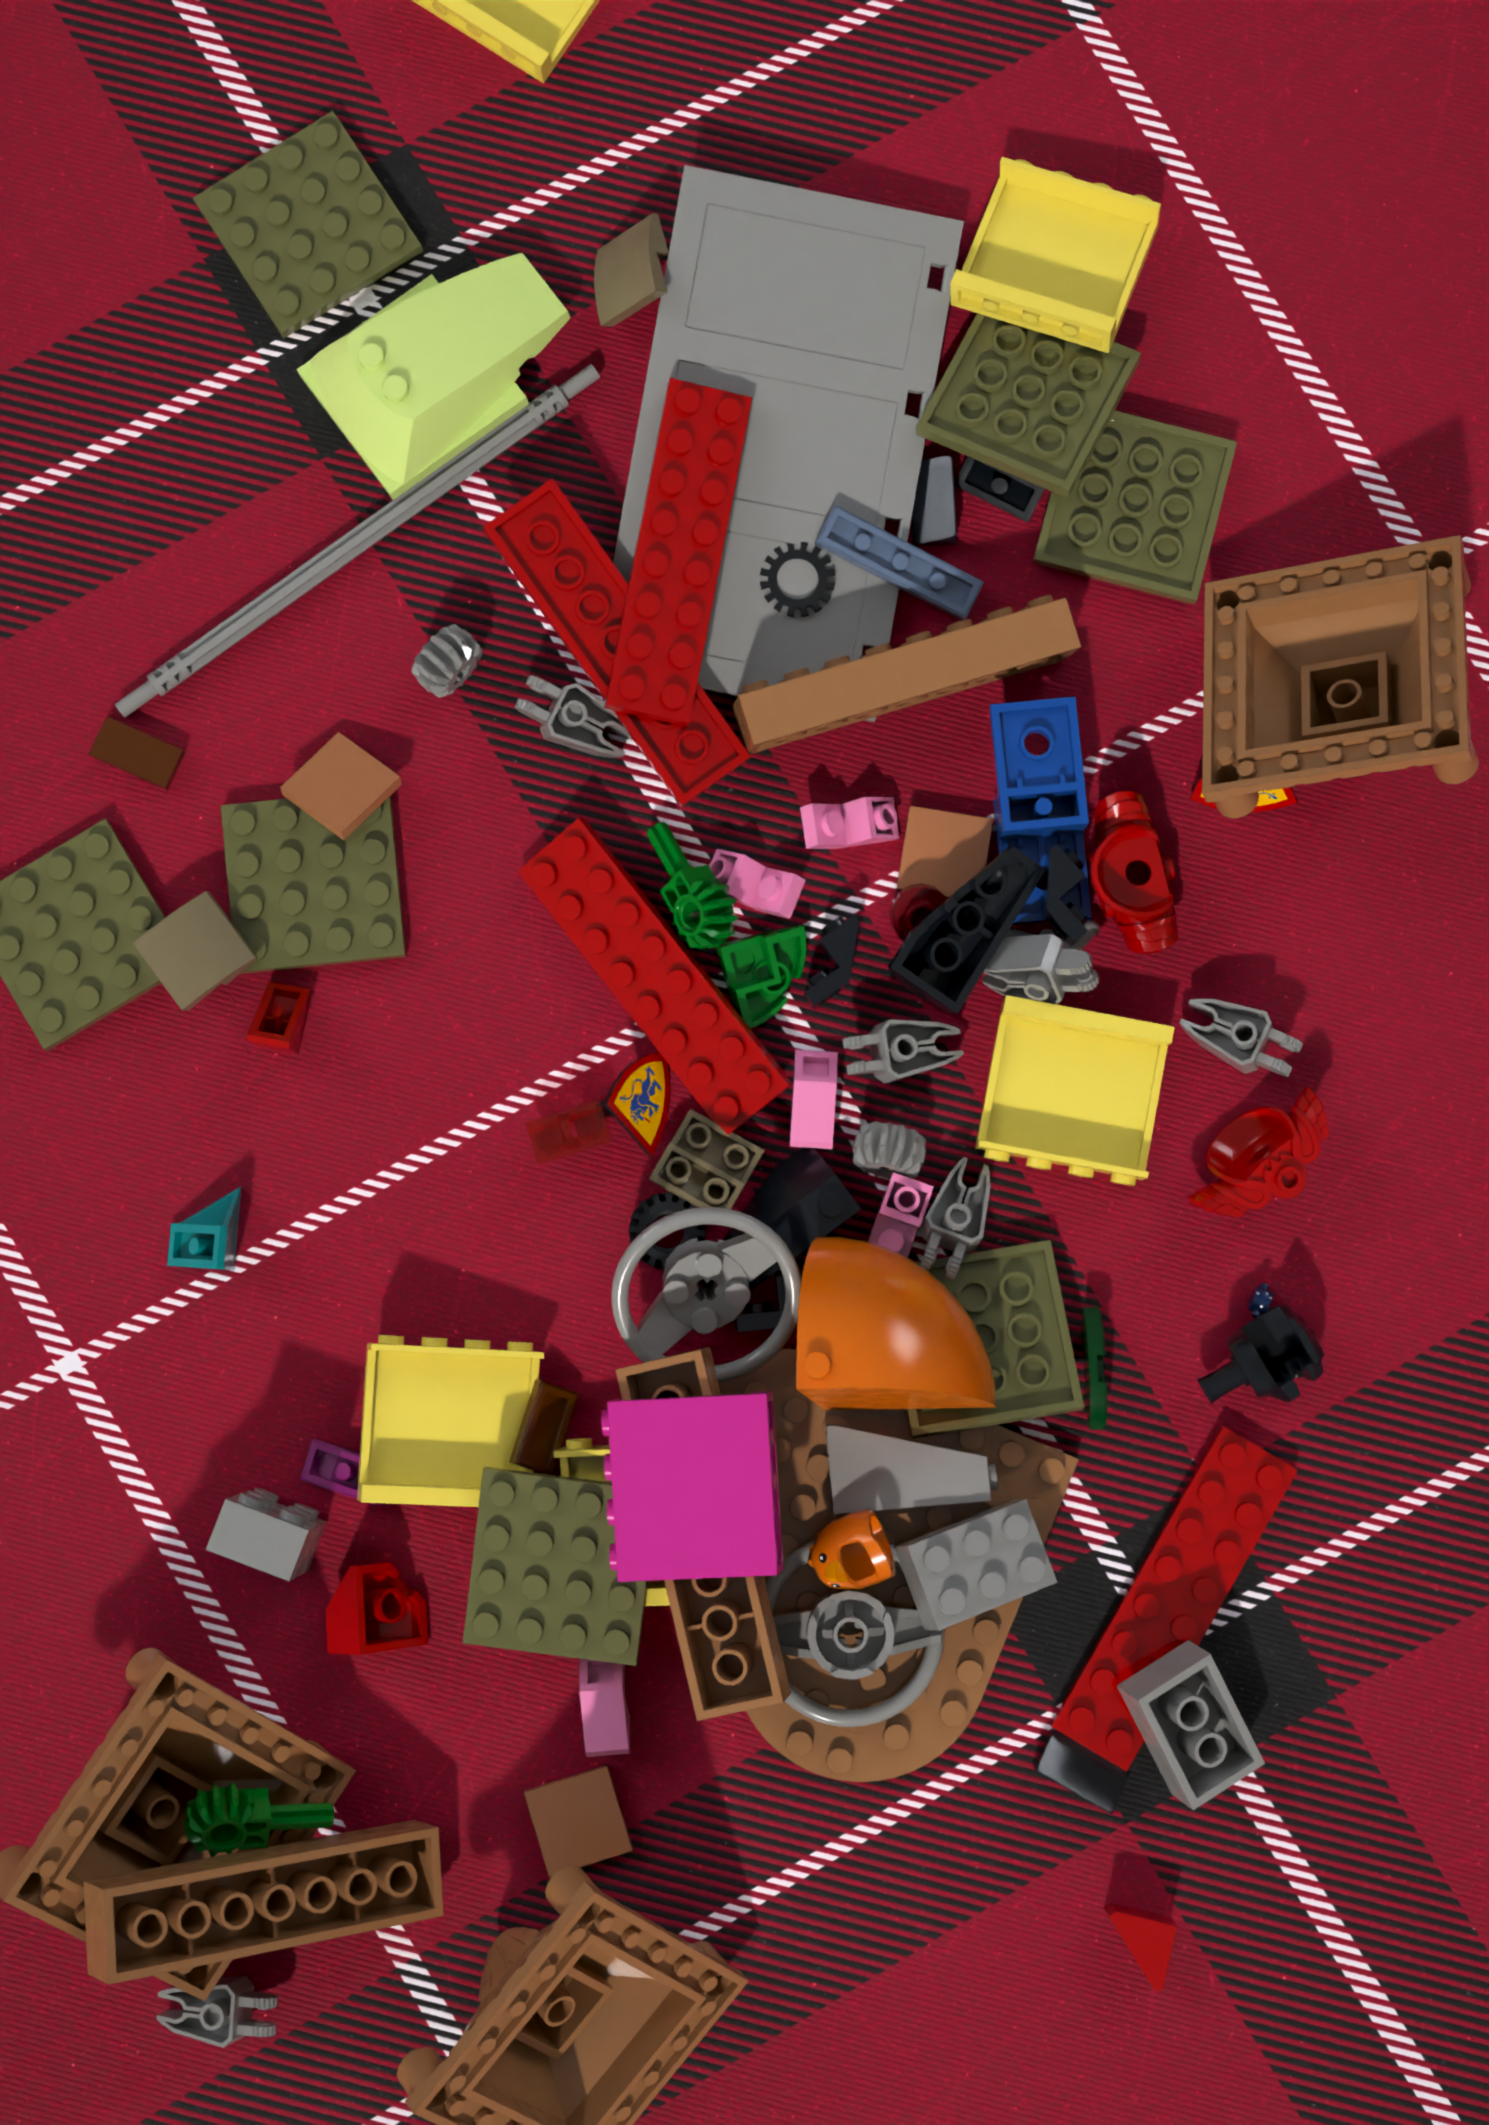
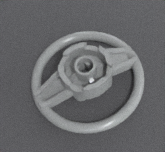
[611,1207,802,1382]
[765,1540,945,1727]

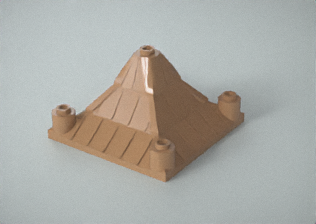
[1202,535,1479,818]
[0,1648,356,2001]
[397,1866,749,2125]

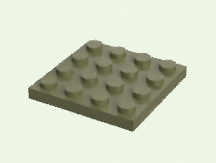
[193,111,423,339]
[916,313,1141,499]
[1032,410,1237,605]
[221,796,407,974]
[0,819,165,1051]
[907,1240,1084,1439]
[463,1467,647,1666]

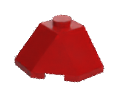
[326,1562,429,1655]

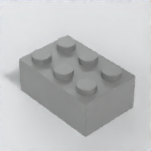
[206,1488,327,1581]
[894,1499,1058,1631]
[1117,1640,1265,1810]

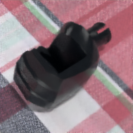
[1197,1305,1324,1404]

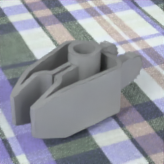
[515,675,631,758]
[982,934,1100,1004]
[1179,999,1304,1077]
[843,1019,964,1084]
[919,1157,991,1279]
[156,1976,278,2048]

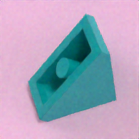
[167,1186,242,1271]

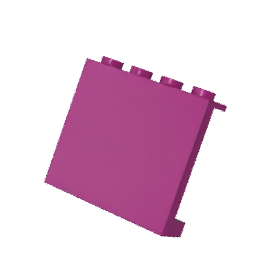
[601,1391,784,1582]

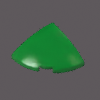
[716,925,806,1029]

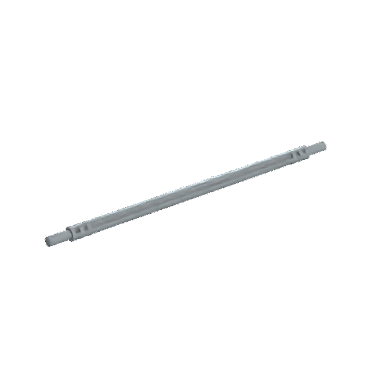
[115,364,600,718]

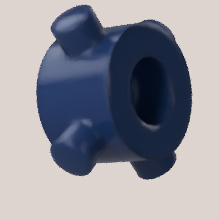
[1247,1283,1273,1318]

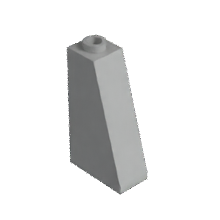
[825,1424,997,1514]

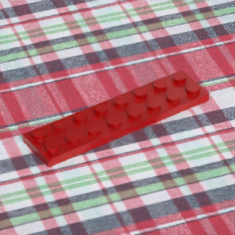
[604,377,752,727]
[483,478,751,807]
[518,817,793,1137]
[1050,1426,1298,1772]

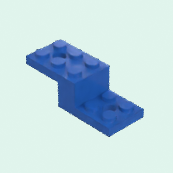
[989,697,1092,925]

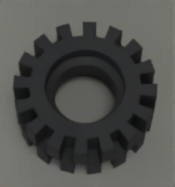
[760,542,835,617]
[628,1192,706,1270]

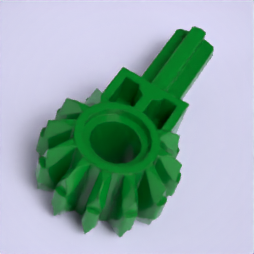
[647,822,739,949]
[184,1782,334,1857]

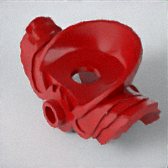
[1089,791,1179,954]
[1187,1086,1329,1218]

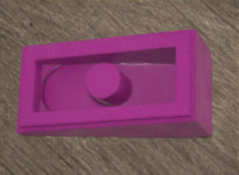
[300,1438,387,1506]

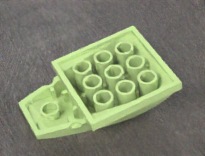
[297,253,571,500]

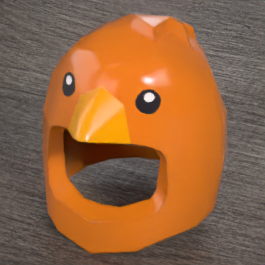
[808,1509,896,1590]

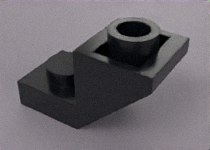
[1042,844,1088,947]
[804,915,859,1010]
[736,1265,804,1332]

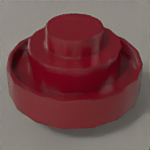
[889,883,947,941]

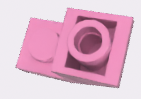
[800,797,900,849]
[709,849,806,919]
[790,1049,838,1149]
[868,1172,934,1258]
[579,1659,630,1757]

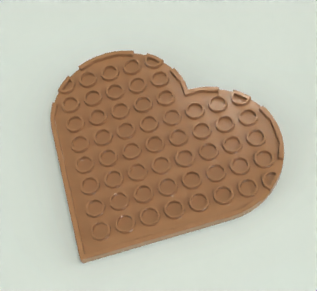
[718,1349,1079,1782]

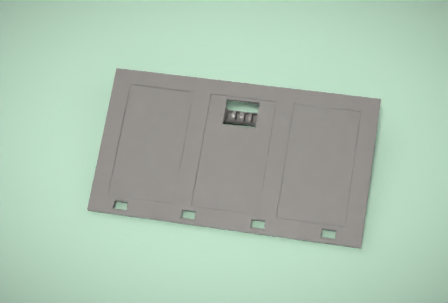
[613,165,964,723]

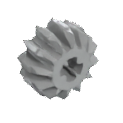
[411,624,483,698]
[853,1121,926,1180]

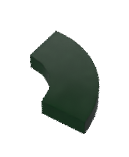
[1081,1307,1107,1430]

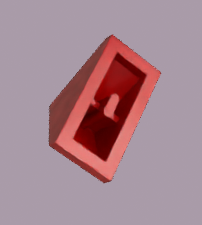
[247,982,310,1054]
[1104,1903,1177,1993]

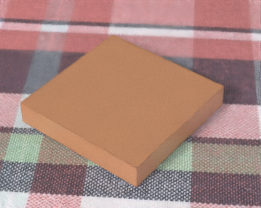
[280,732,402,840]
[896,806,993,899]
[524,1764,633,1877]

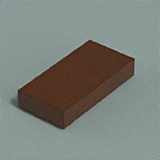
[89,716,185,790]
[509,1380,578,1475]

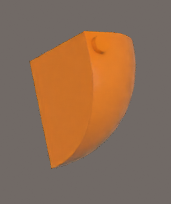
[796,1237,997,1410]

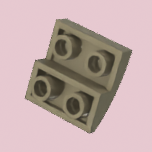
[594,213,669,327]
[133,891,258,1011]
[649,1109,764,1209]

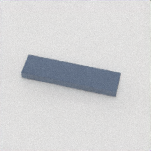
[814,505,984,621]

